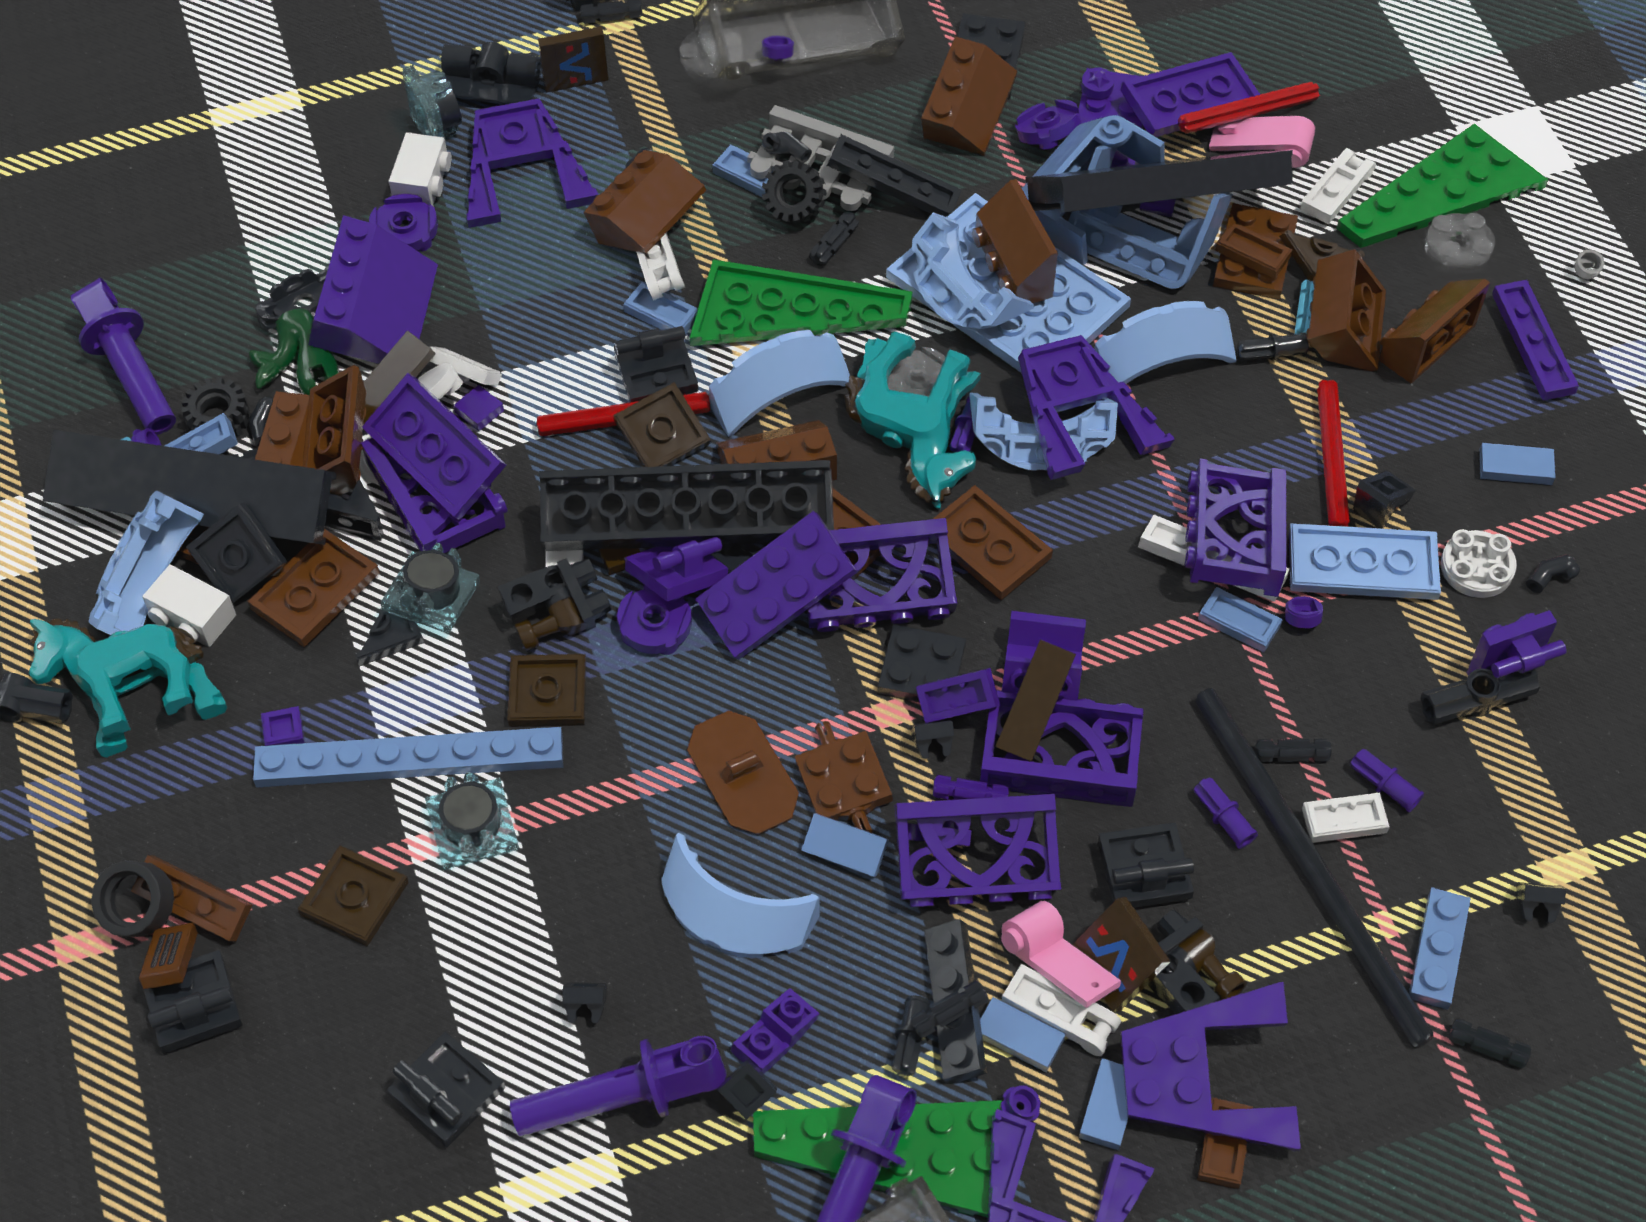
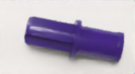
[949,395,984,453]
[1350,749,1425,813]
[1194,777,1258,849]

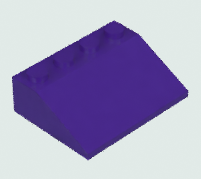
[308,215,438,364]

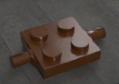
[794,721,893,833]

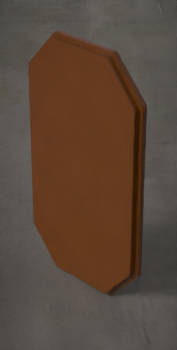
[687,710,799,835]

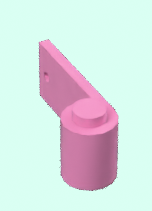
[1209,116,1315,168]
[1001,901,1121,1008]

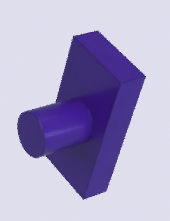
[916,668,1000,723]

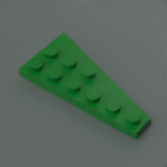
[1336,123,1548,248]
[689,259,913,346]
[753,1100,1002,1217]

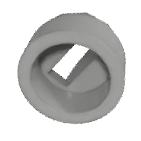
[1574,249,1605,280]

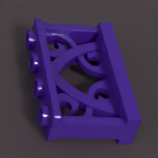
[361,438,508,553]
[1184,458,1286,597]
[807,518,957,632]
[980,690,1144,807]
[895,794,1061,907]

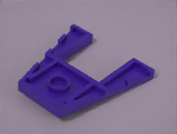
[467,98,598,228]
[1018,335,1175,480]
[1121,982,1301,1151]
[988,1109,1154,1222]

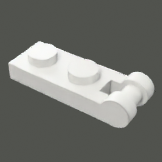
[1300,148,1376,225]
[636,234,685,301]
[1002,964,1121,1056]

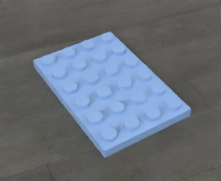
[886,193,1131,373]

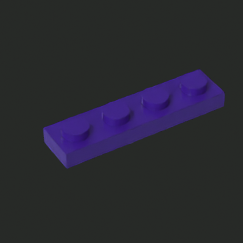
[1492,280,1579,400]

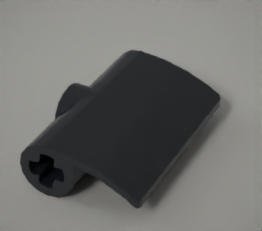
[441,42,542,105]

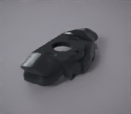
[255,266,329,330]

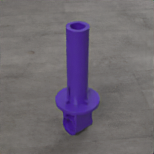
[70,277,176,435]
[510,1036,726,1137]
[816,1075,917,1222]

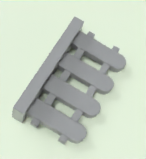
[747,105,894,211]

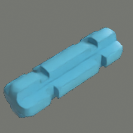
[1294,279,1314,335]

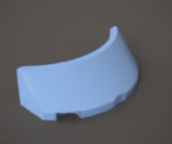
[912,212,1034,329]
[1094,301,1237,384]
[709,330,850,437]
[969,393,1118,471]
[89,490,204,635]
[661,833,820,958]

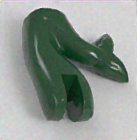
[249,308,339,395]

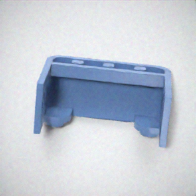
[1022,115,1165,266]
[1068,145,1233,289]

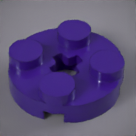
[1015,100,1082,149]
[369,194,438,252]
[617,585,692,655]

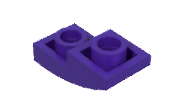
[730,988,819,1074]

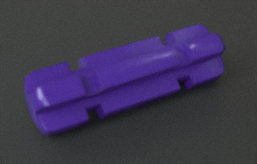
[933,775,1009,800]

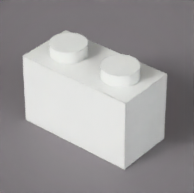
[389,133,451,206]
[142,564,236,647]

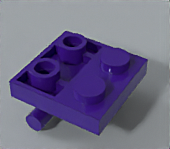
[625,537,728,602]
[1466,610,1567,678]

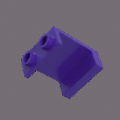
[1002,611,1086,701]

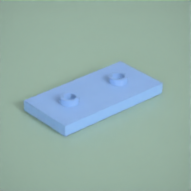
[1289,523,1441,600]

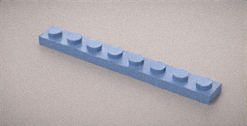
[253,727,563,787]

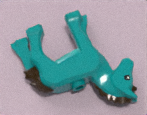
[844,331,981,510]
[29,619,227,758]

